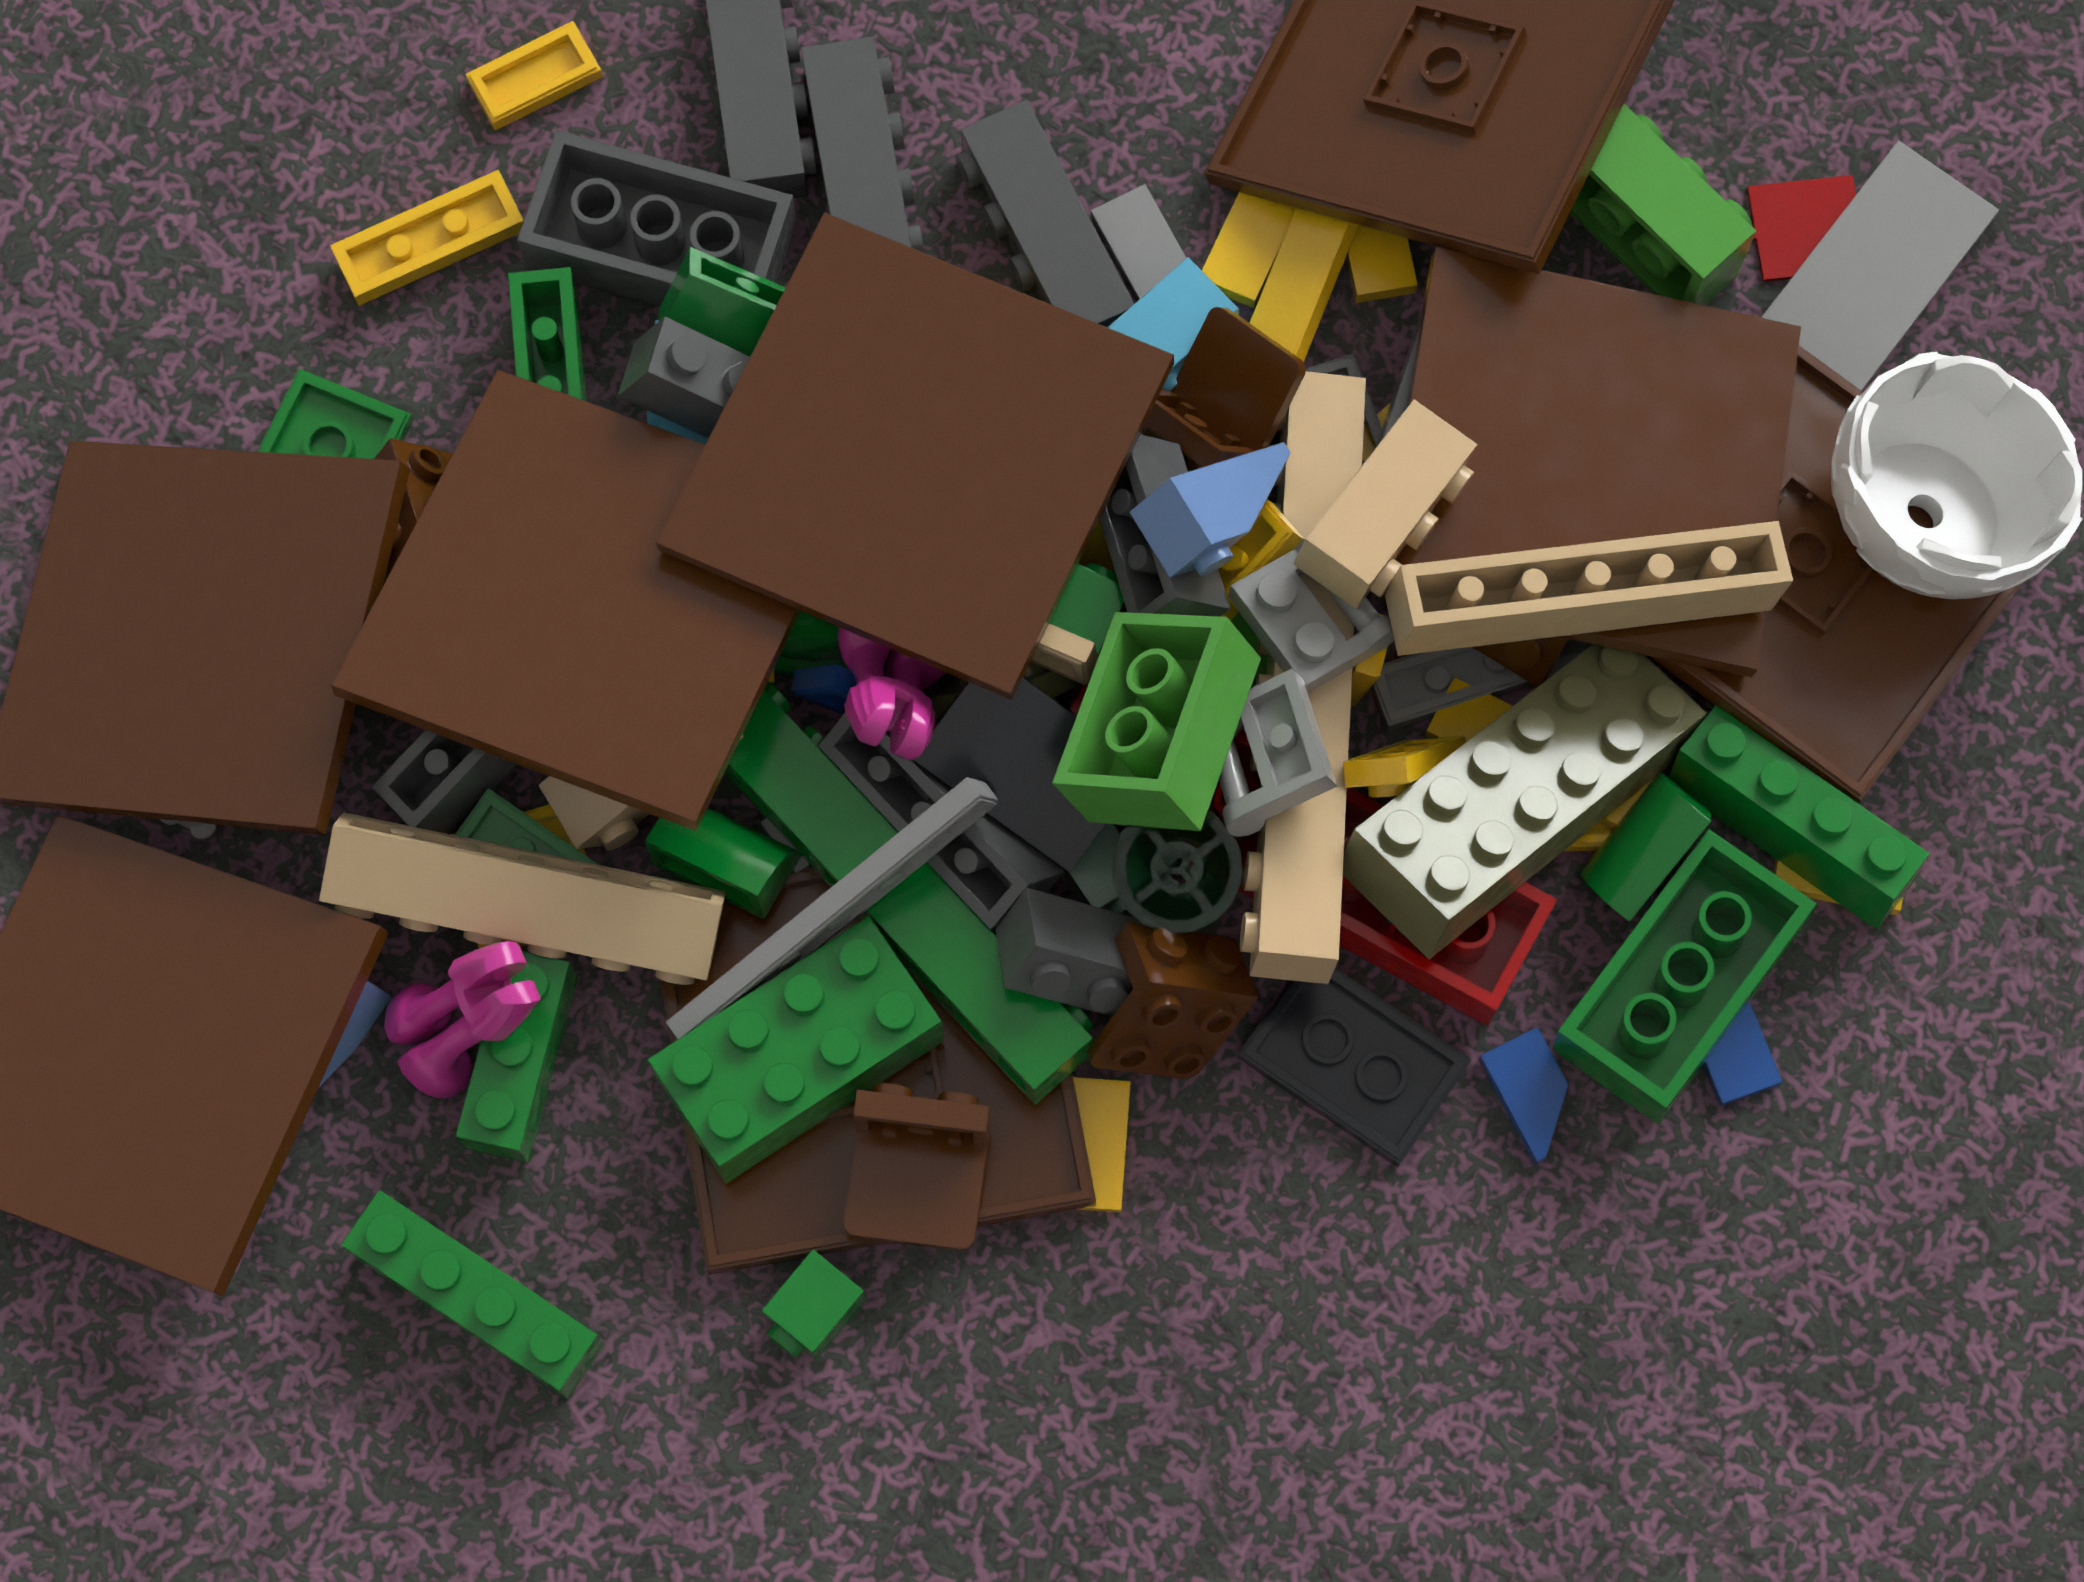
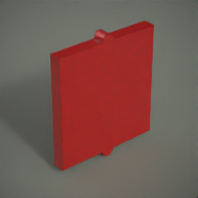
[1746,175,1856,282]

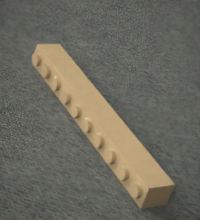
[1240,371,1366,984]

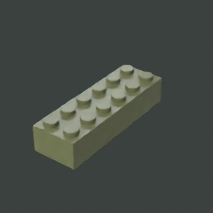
[1343,644,1707,959]

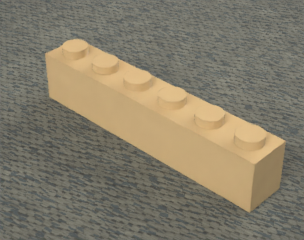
[1385,521,1793,656]
[319,812,726,985]

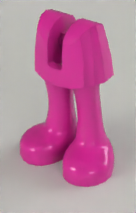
[837,627,946,760]
[384,941,541,1099]

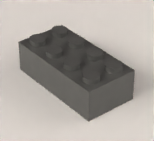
[517,130,797,306]

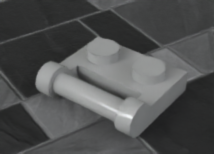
[1228,539,1394,693]
[1219,668,1337,837]

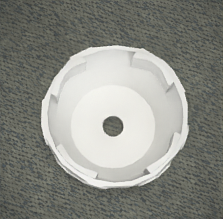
[1831,352,2083,599]

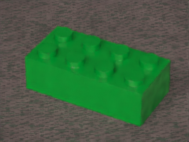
[1552,829,1817,1125]
[648,916,944,1184]

